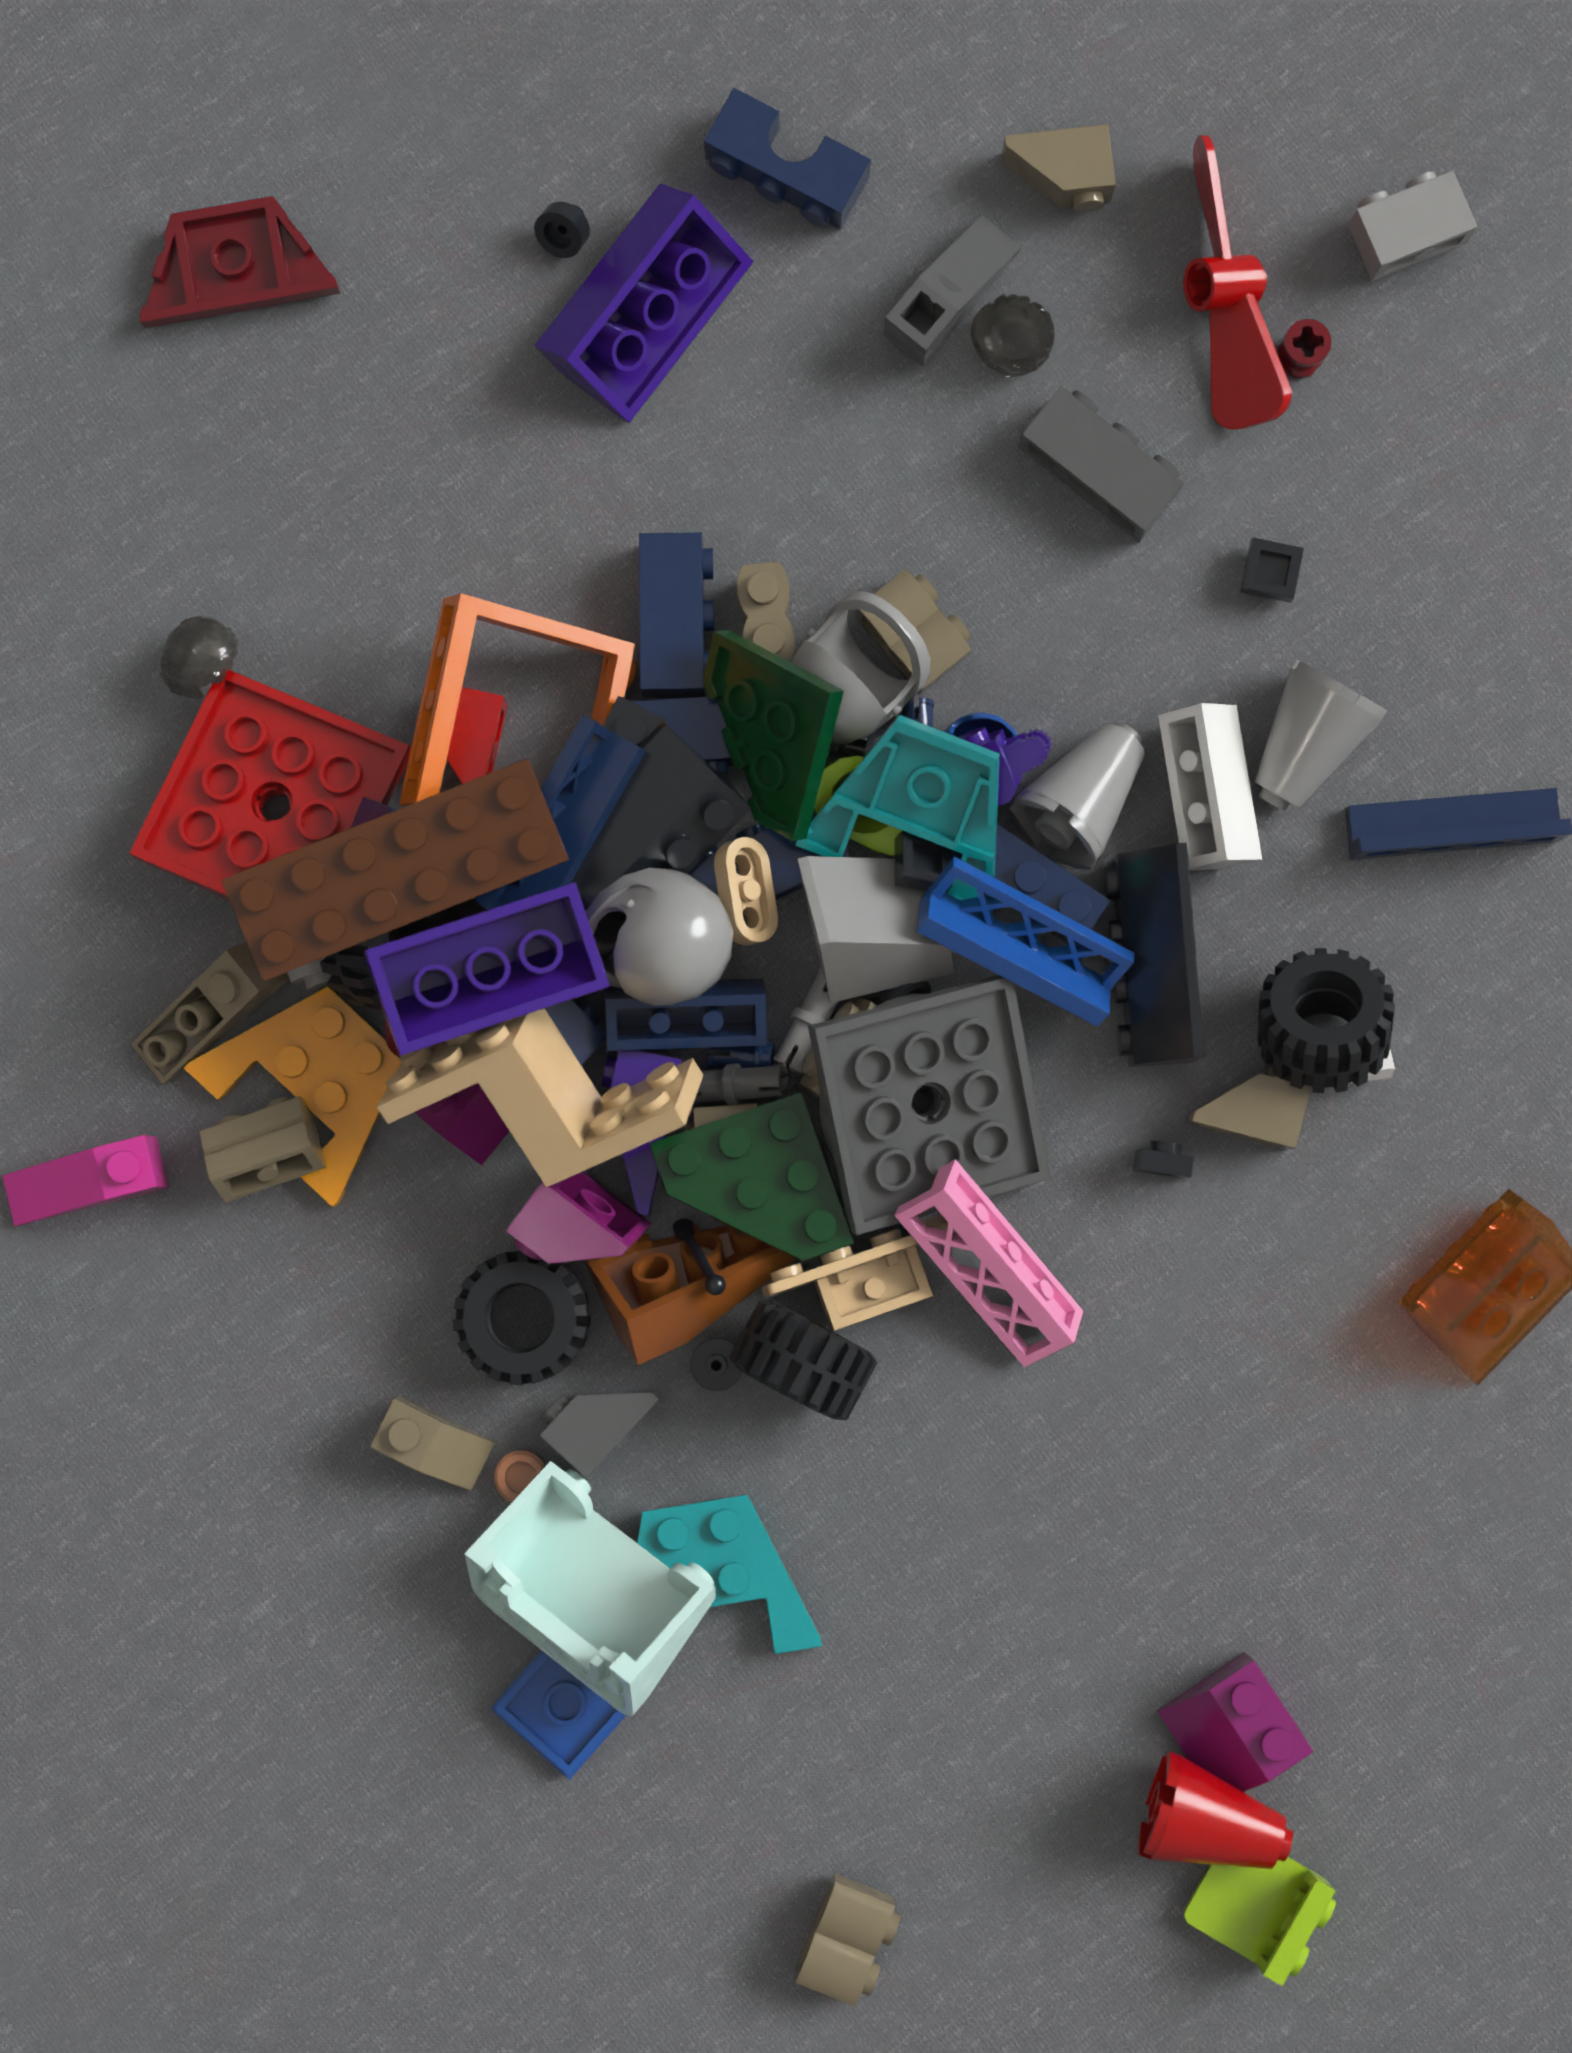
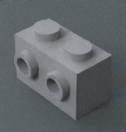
[1348,170,1478,281]

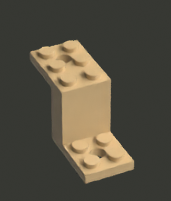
[377,1008,704,1187]

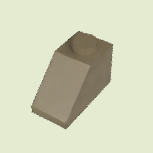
[1002,124,1116,212]
[1186,1067,1311,1150]
[370,1396,496,1491]

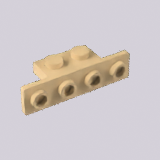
[762,1214,956,1332]

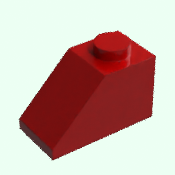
[447,687,508,784]

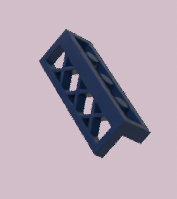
[476,714,646,910]
[1345,788,1572,860]

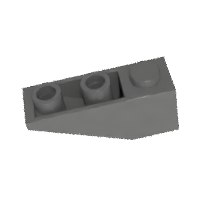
[883,215,1021,367]

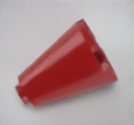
[1137,1751,1293,1869]

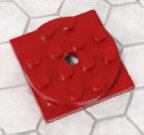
[129,666,411,902]

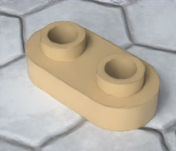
[714,837,778,946]

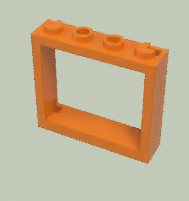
[399,593,636,807]

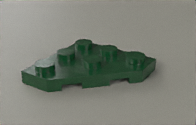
[702,630,844,841]
[649,1092,854,1262]

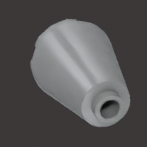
[1254,659,1387,811]
[1009,723,1145,870]

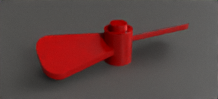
[1183,135,1292,430]

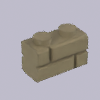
[199,1096,326,1203]

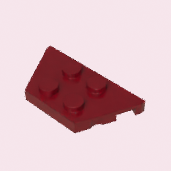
[139,196,340,328]

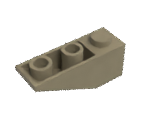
[131,942,290,1084]

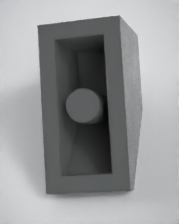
[540,1390,661,1479]

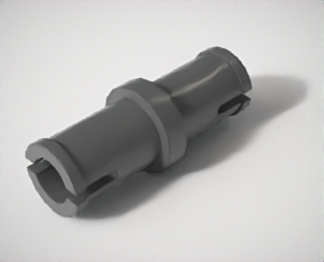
[694,1063,790,1105]

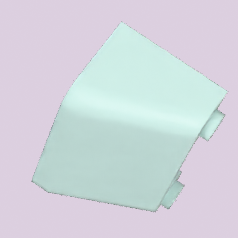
[465,1461,716,1717]

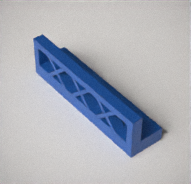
[917,856,1134,1027]

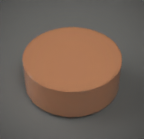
[494,1449,546,1502]

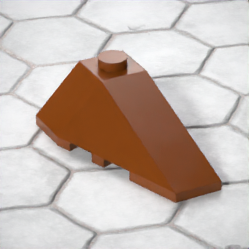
[585,1223,796,1366]

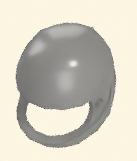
[791,591,931,744]
[586,868,734,1006]

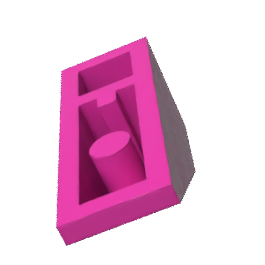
[2,1135,170,1227]

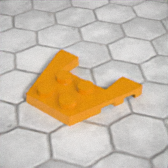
[184,986,401,1207]

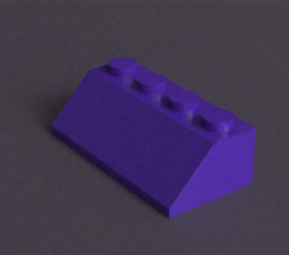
[534,183,754,423]
[363,882,610,1056]

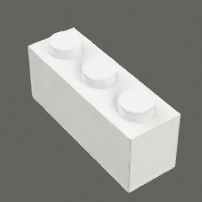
[1158,703,1262,870]

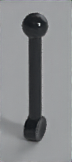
[673,1218,726,1295]

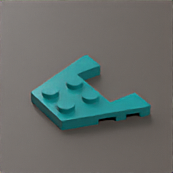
[795,715,1000,912]
[637,1495,822,1654]

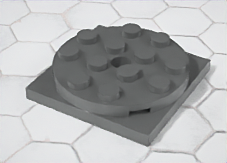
[808,975,1051,1235]

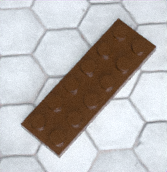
[221,758,569,982]

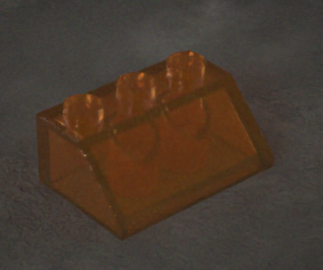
[1398,1189,1572,1385]

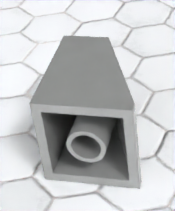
[798,856,954,1003]

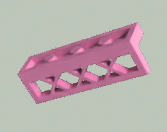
[895,1159,1083,1367]

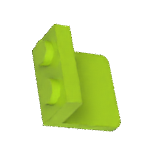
[1183,1856,1336,1986]

